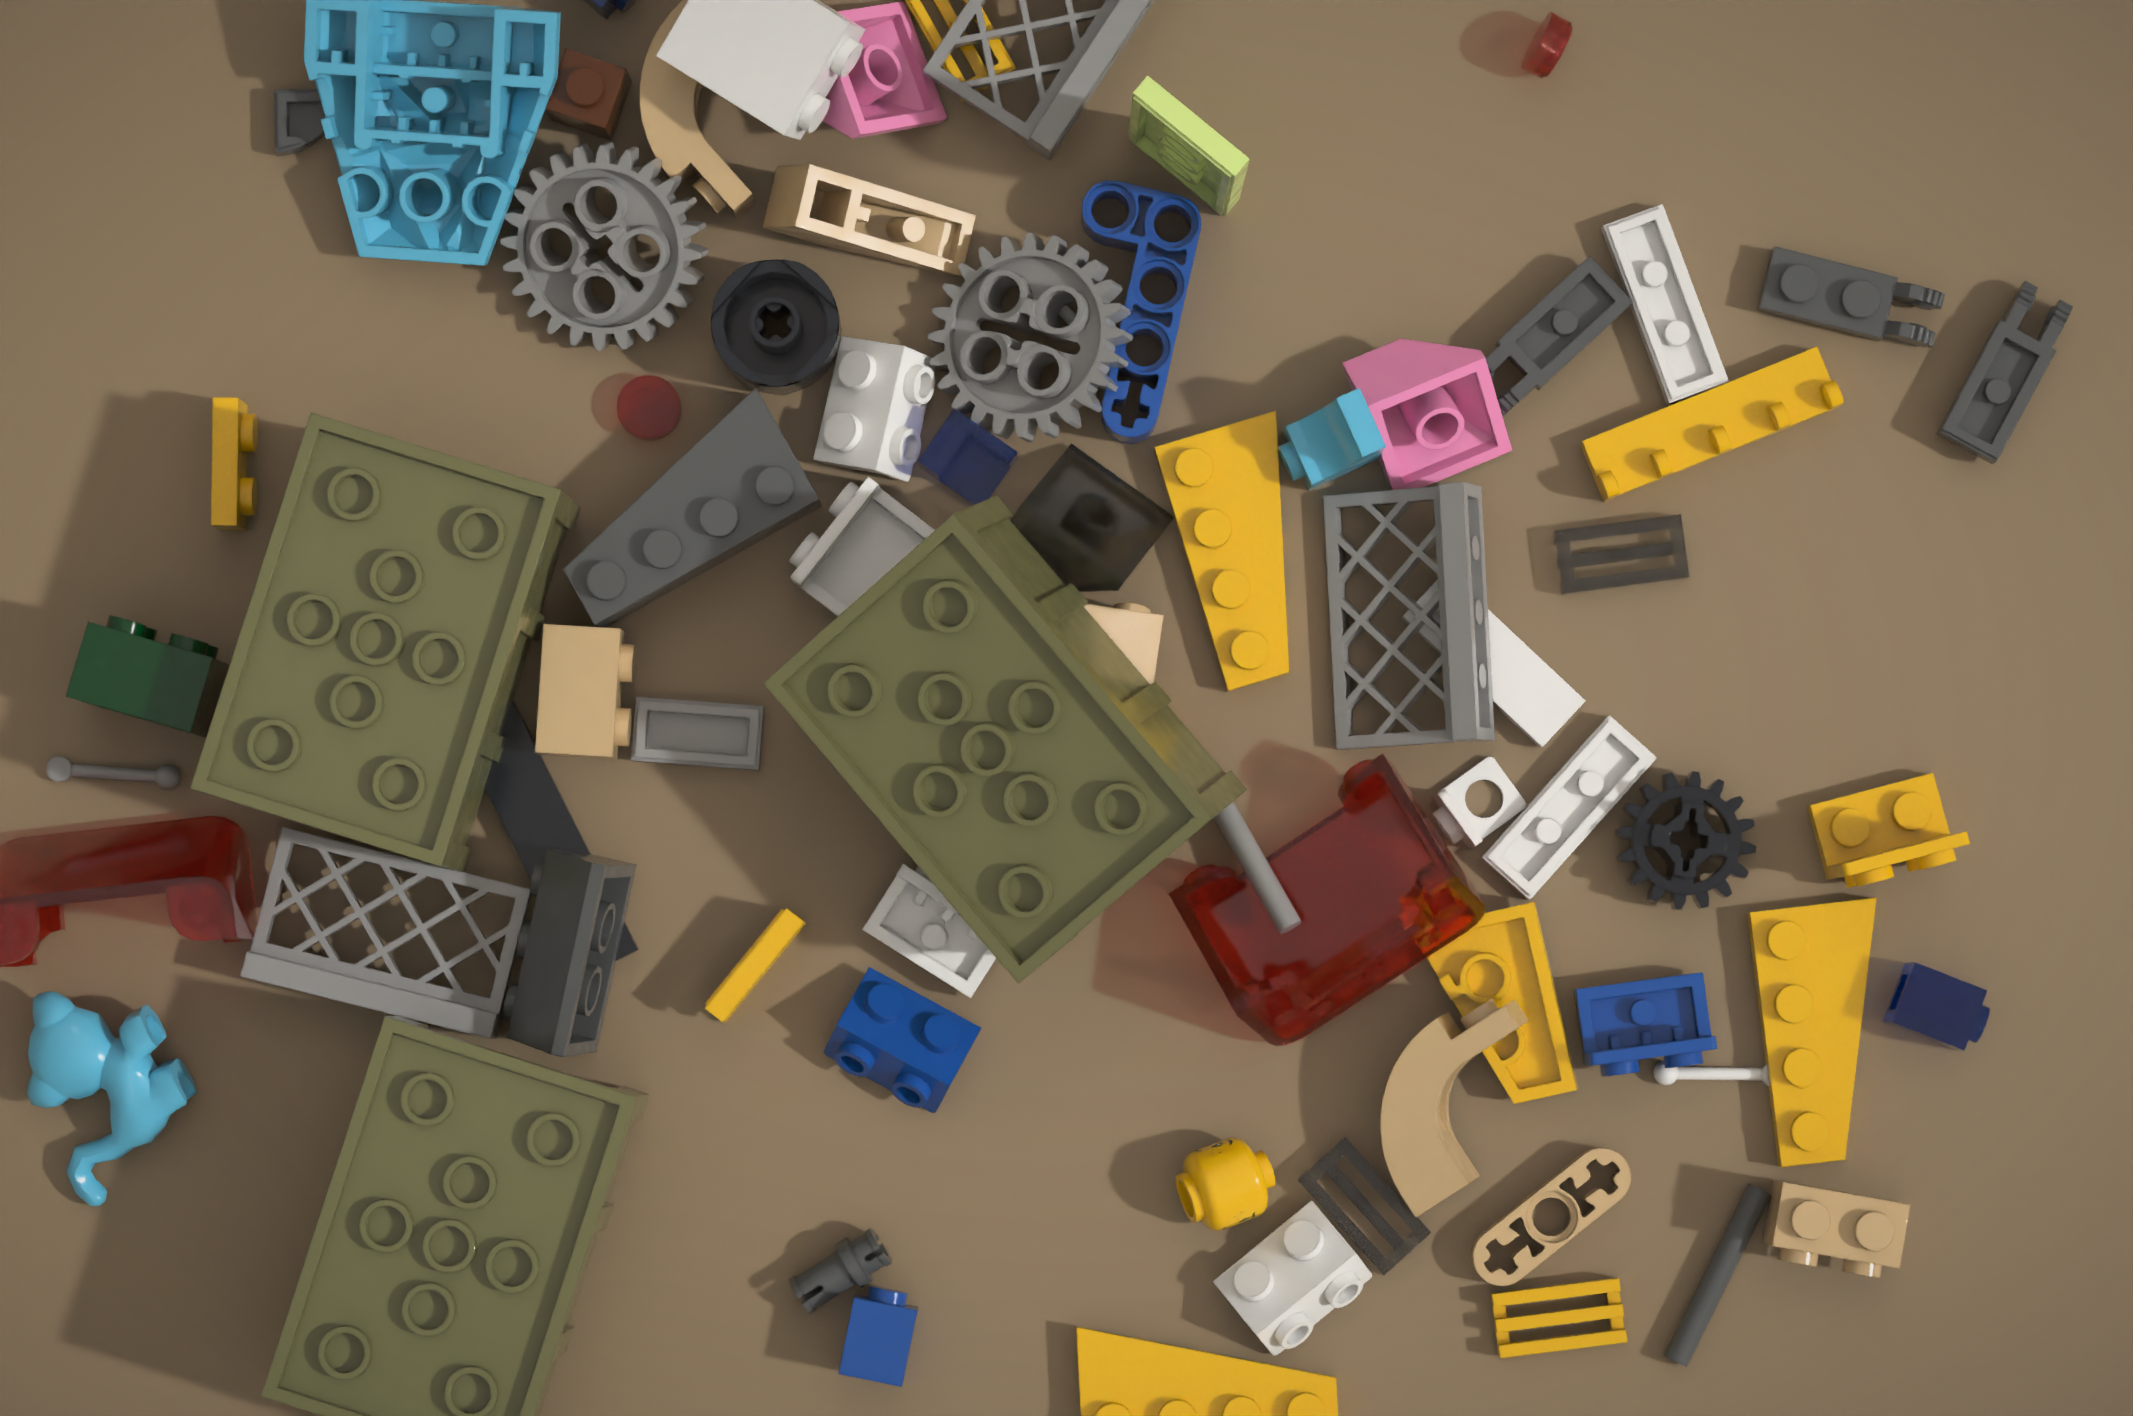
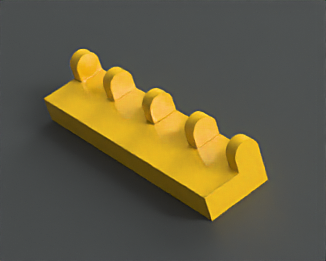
[1580,347,1844,502]

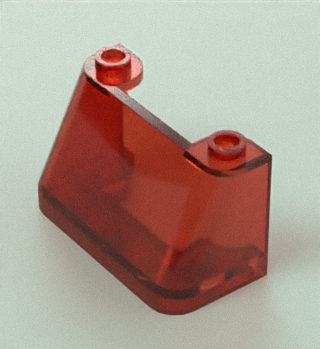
[1169,753,1486,1046]
[0,816,257,969]

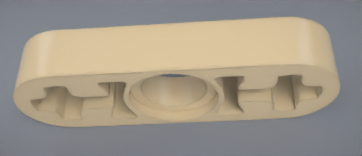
[1471,1147,1631,1286]

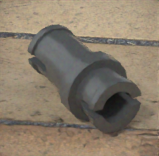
[789,1228,892,1314]

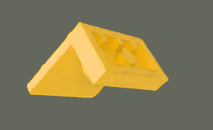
[1807,773,1970,888]

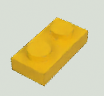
[211,397,258,531]

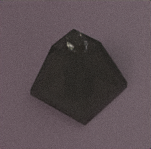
[1010,443,1174,592]

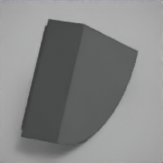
[274,89,325,156]

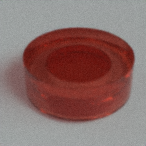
[1521,12,1573,79]
[617,375,682,441]

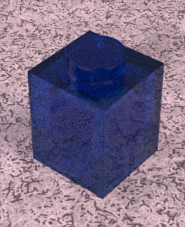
[1882,962,1990,1051]

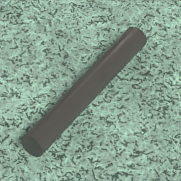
[1664,1183,1771,1367]

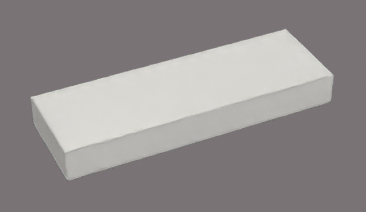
[1601,204,1729,406]
[1401,579,1586,748]
[1481,715,1657,900]

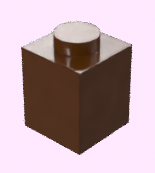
[545,48,632,141]

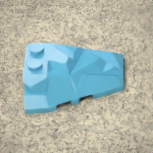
[304,0,561,266]

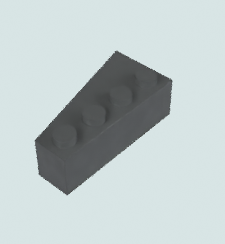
[563,388,822,628]

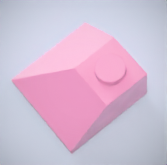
[823,1,948,139]
[1342,339,1512,490]

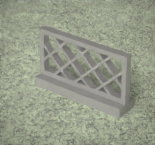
[922,0,1155,160]
[1323,482,1495,750]
[240,827,531,1039]

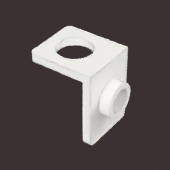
[1431,757,1526,849]

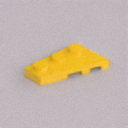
[1409,902,1578,1104]

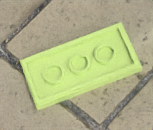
[1128,75,1250,216]

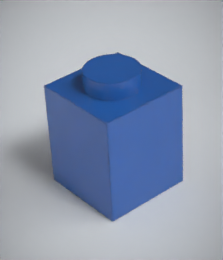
[838,1286,918,1387]

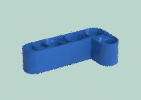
[1081,180,1201,444]

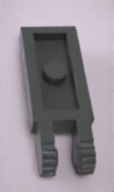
[1757,246,1945,348]
[1486,256,1633,417]
[1937,281,2073,464]

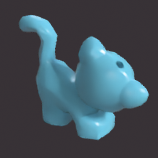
[27,991,197,1206]

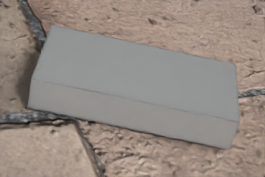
[631,697,764,771]

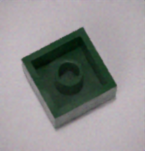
[66,615,229,738]

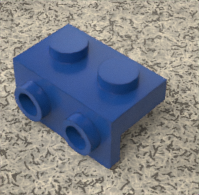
[824,967,981,1113]
[1573,972,1717,1077]

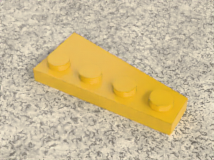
[1154,411,1289,692]
[1747,898,1877,1167]
[1076,1326,1338,1416]

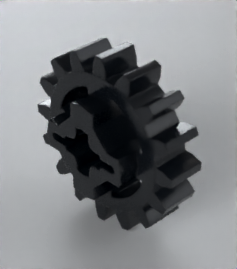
[1615,771,1756,910]

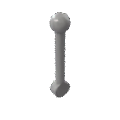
[46,756,180,790]

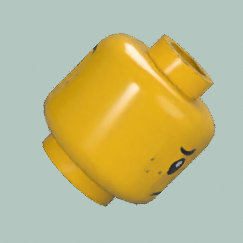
[1175,1137,1276,1231]

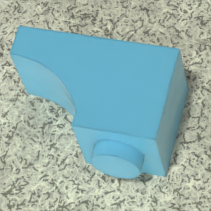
[1278,388,1386,491]

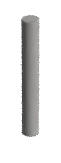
[1214,801,1302,934]

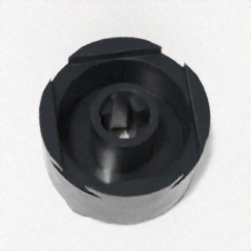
[711,259,842,396]

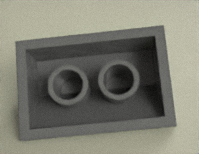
[503,848,637,1057]

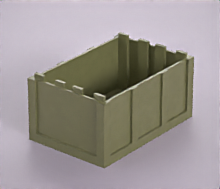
[190,413,580,873]
[763,495,1247,984]
[261,1016,649,1416]

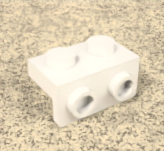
[813,336,936,482]
[862,864,996,998]
[1213,1200,1372,1356]

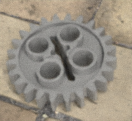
[500,142,708,351]
[928,233,1133,442]

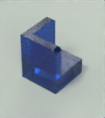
[918,408,1018,505]

